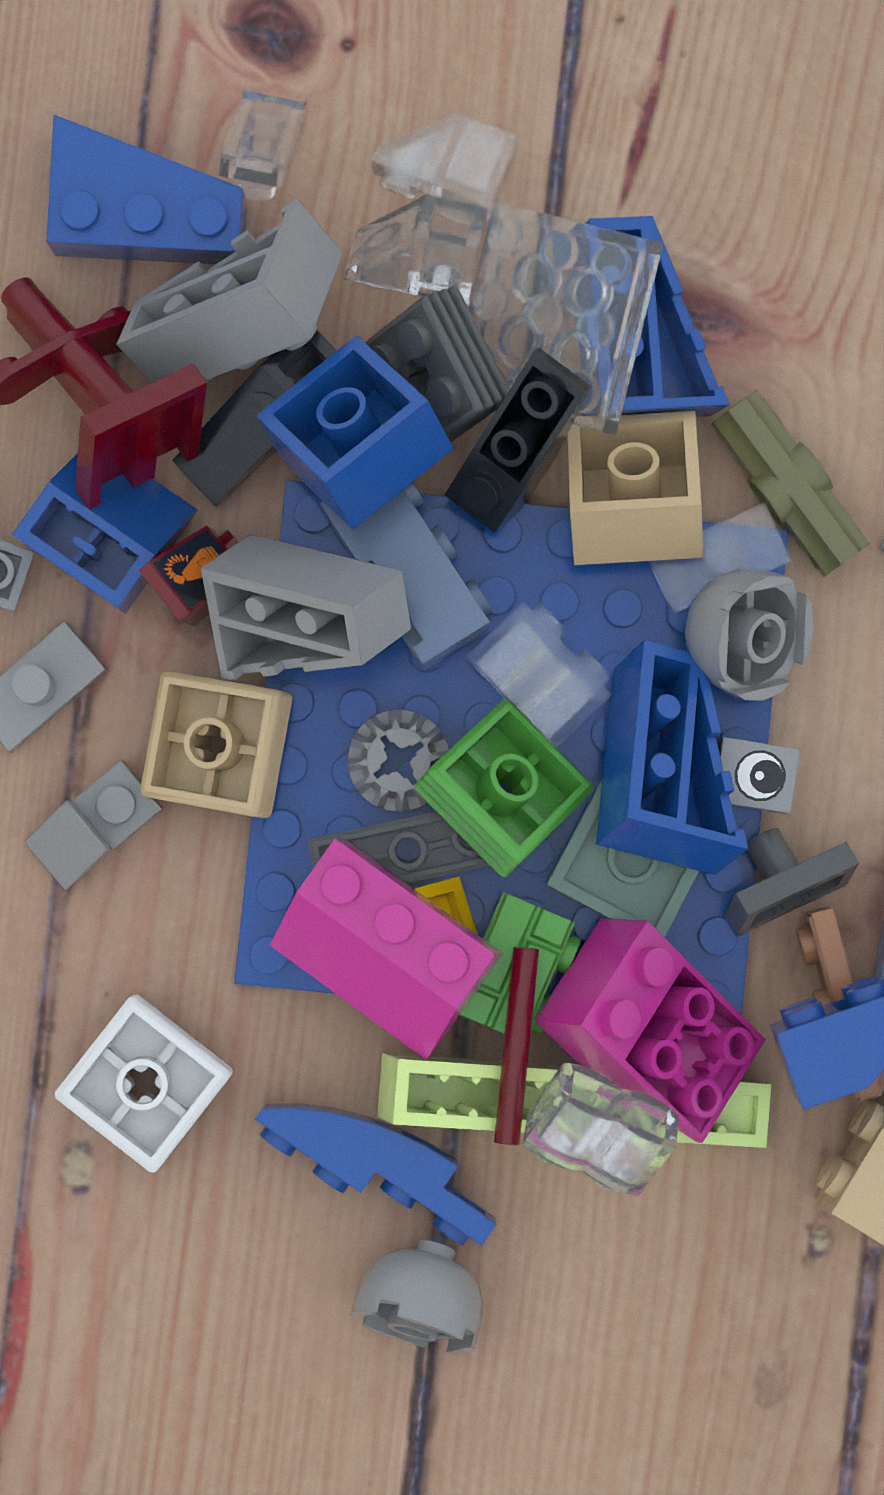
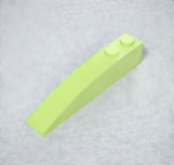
[377,1053,772,1148]

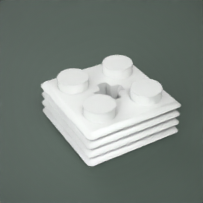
[55,995,233,1173]

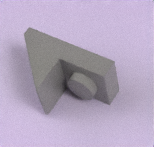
[25,760,163,891]

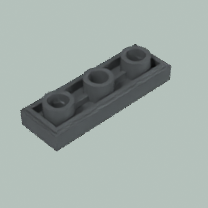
[307,812,490,883]

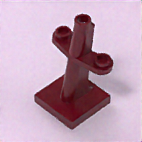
[0,277,207,509]

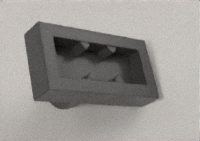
[724,828,859,937]

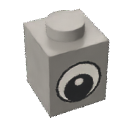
[717,737,800,814]

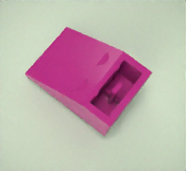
[535,918,766,1143]

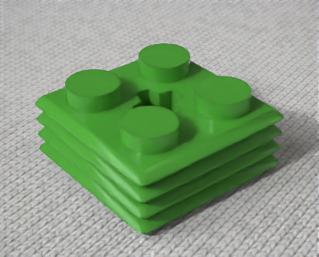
[415,699,594,877]

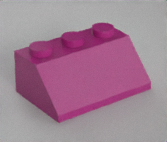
[270,838,503,1060]

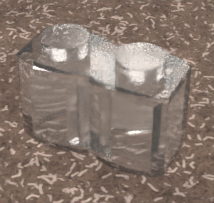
[465,602,612,748]
[523,1063,679,1196]

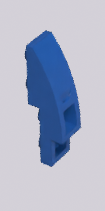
[255,1103,497,1246]

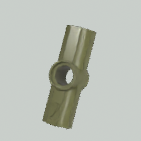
[711,390,870,577]

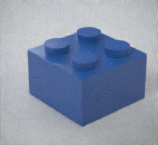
[256,335,454,530]

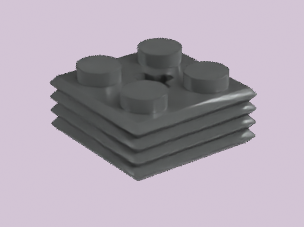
[365,285,510,443]

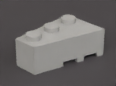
[116,199,343,383]
[201,534,411,681]

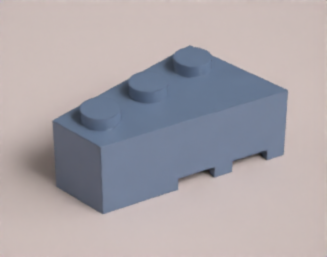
[320,482,492,671]

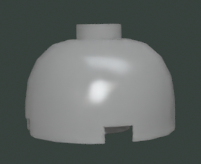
[685,569,814,701]
[350,1240,484,1354]

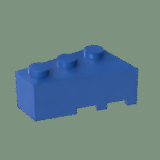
[46,115,247,264]
[574,216,730,417]
[596,640,748,875]

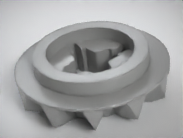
[348,709,449,812]

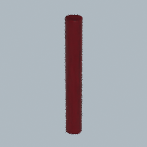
[494,947,539,1145]

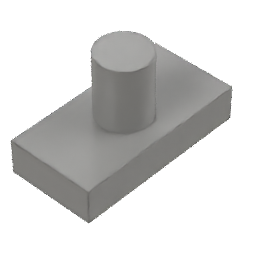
[0,621,108,753]

